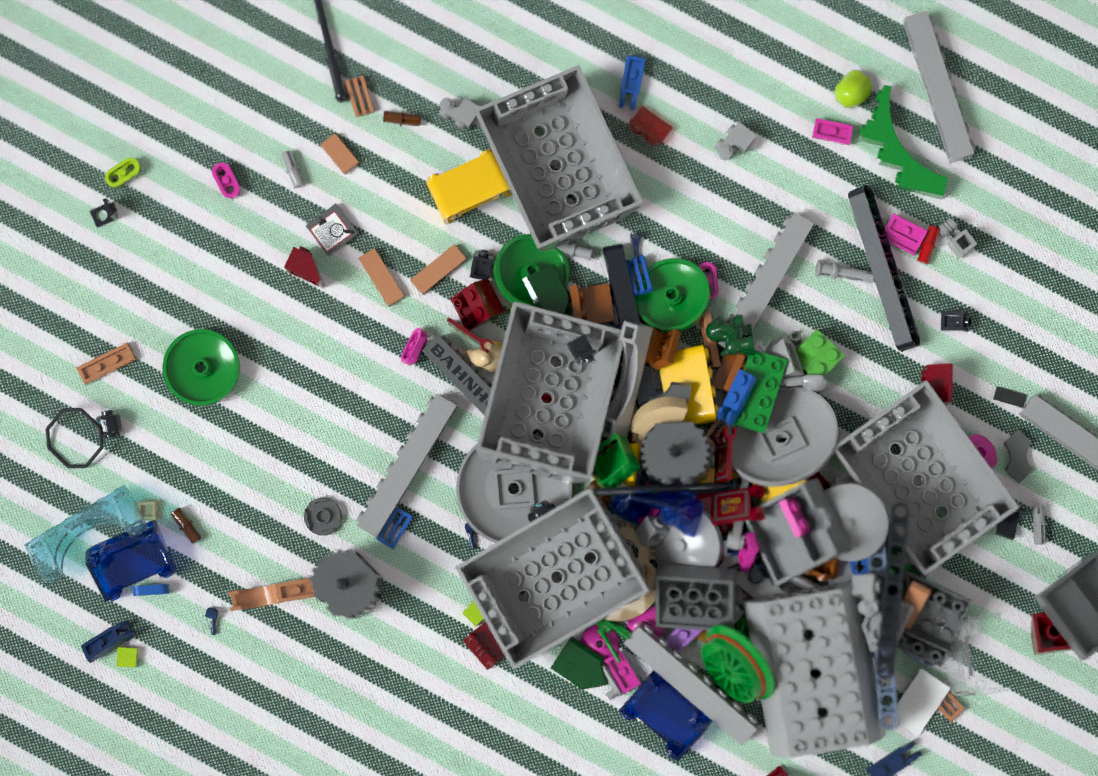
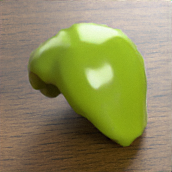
[834,70,872,108]

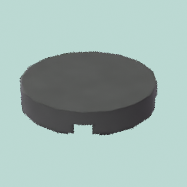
[304,498,342,536]

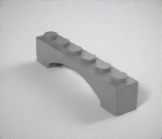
[601,321,653,440]

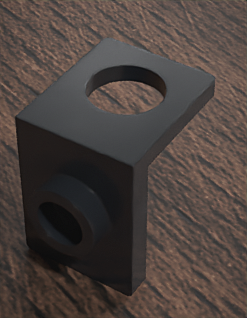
[90,198,118,228]
[995,507,1026,540]

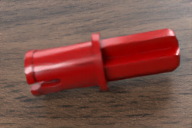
[917,226,940,264]

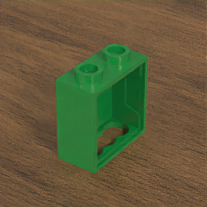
[593,432,640,487]

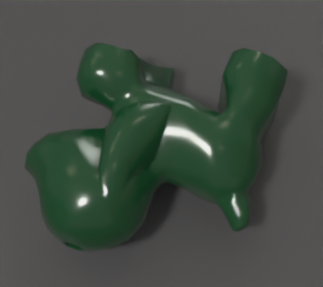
[706,315,755,356]

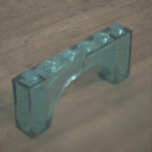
[24,485,148,587]

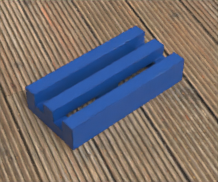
[626,255,654,297]
[376,507,413,550]

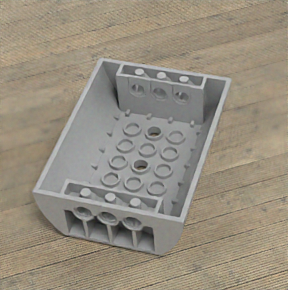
[474,65,643,252]
[476,301,623,483]
[834,380,1019,576]
[455,488,650,670]
[743,581,886,758]

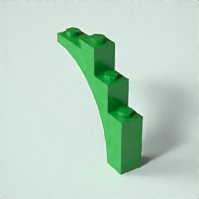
[859,85,948,199]

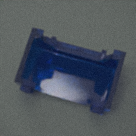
[607,485,704,538]
[85,520,177,602]
[618,670,712,762]

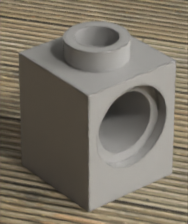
[635,516,669,546]

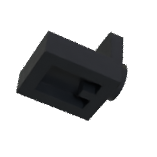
[470,249,494,280]
[941,311,971,332]
[567,334,597,365]

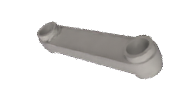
[726,475,752,550]

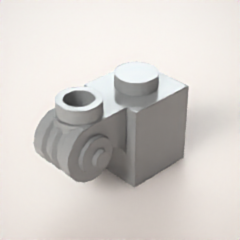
[439,98,480,130]
[714,122,757,160]
[939,218,977,259]
[851,574,884,618]

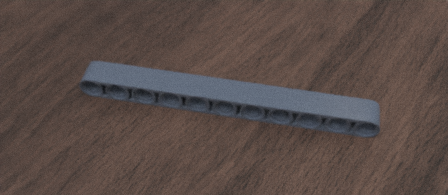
[868,541,898,730]

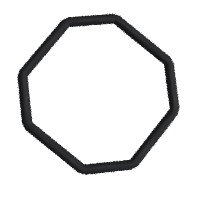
[46,408,104,468]

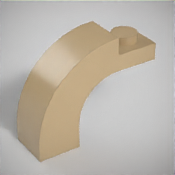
[631,396,687,451]
[605,563,656,621]

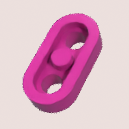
[212,163,241,199]
[699,262,719,301]
[401,328,428,366]

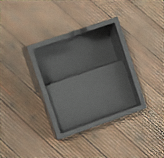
[745,478,852,586]
[1034,550,1098,661]

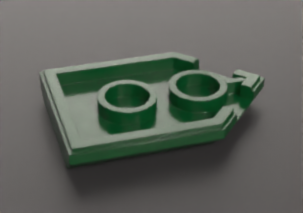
[522,264,572,315]
[550,636,609,690]

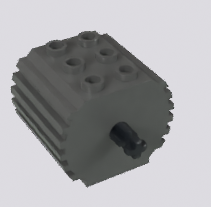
[641,422,712,485]
[309,549,383,619]

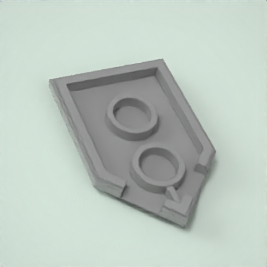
[862,592,914,652]

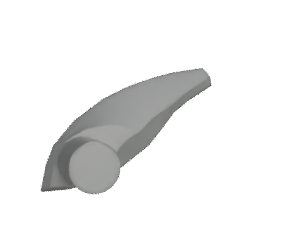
[603,665,622,700]

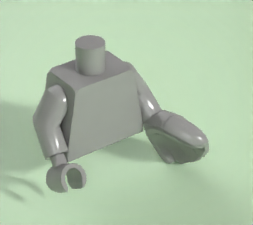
[765,331,827,392]

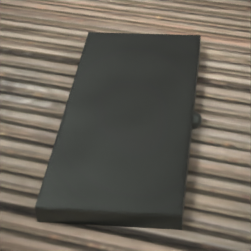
[993,387,1026,408]

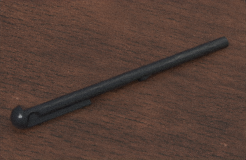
[314,0,349,103]
[594,478,740,496]

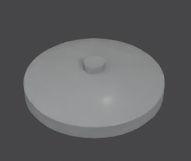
[824,483,889,561]
[651,504,723,568]

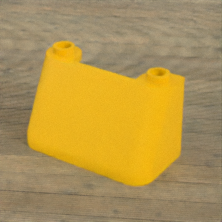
[426,149,512,225]

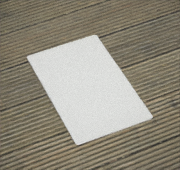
[889,669,950,736]

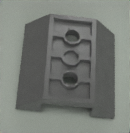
[889,568,972,667]

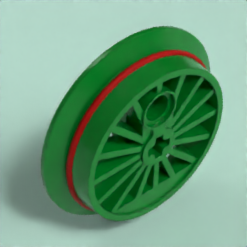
[701,625,775,703]

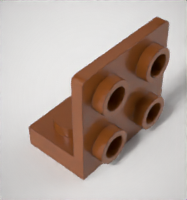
[570,284,614,324]

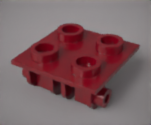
[463,621,505,670]

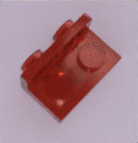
[629,106,673,147]

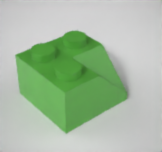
[796,329,845,377]

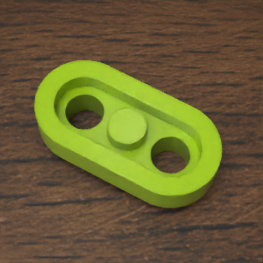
[105,157,141,188]

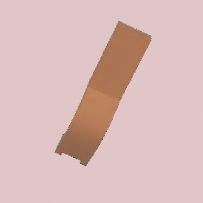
[228,578,315,611]

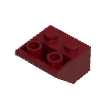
[450,278,505,331]

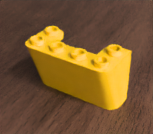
[658,345,719,426]

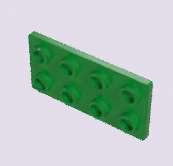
[733,350,787,434]

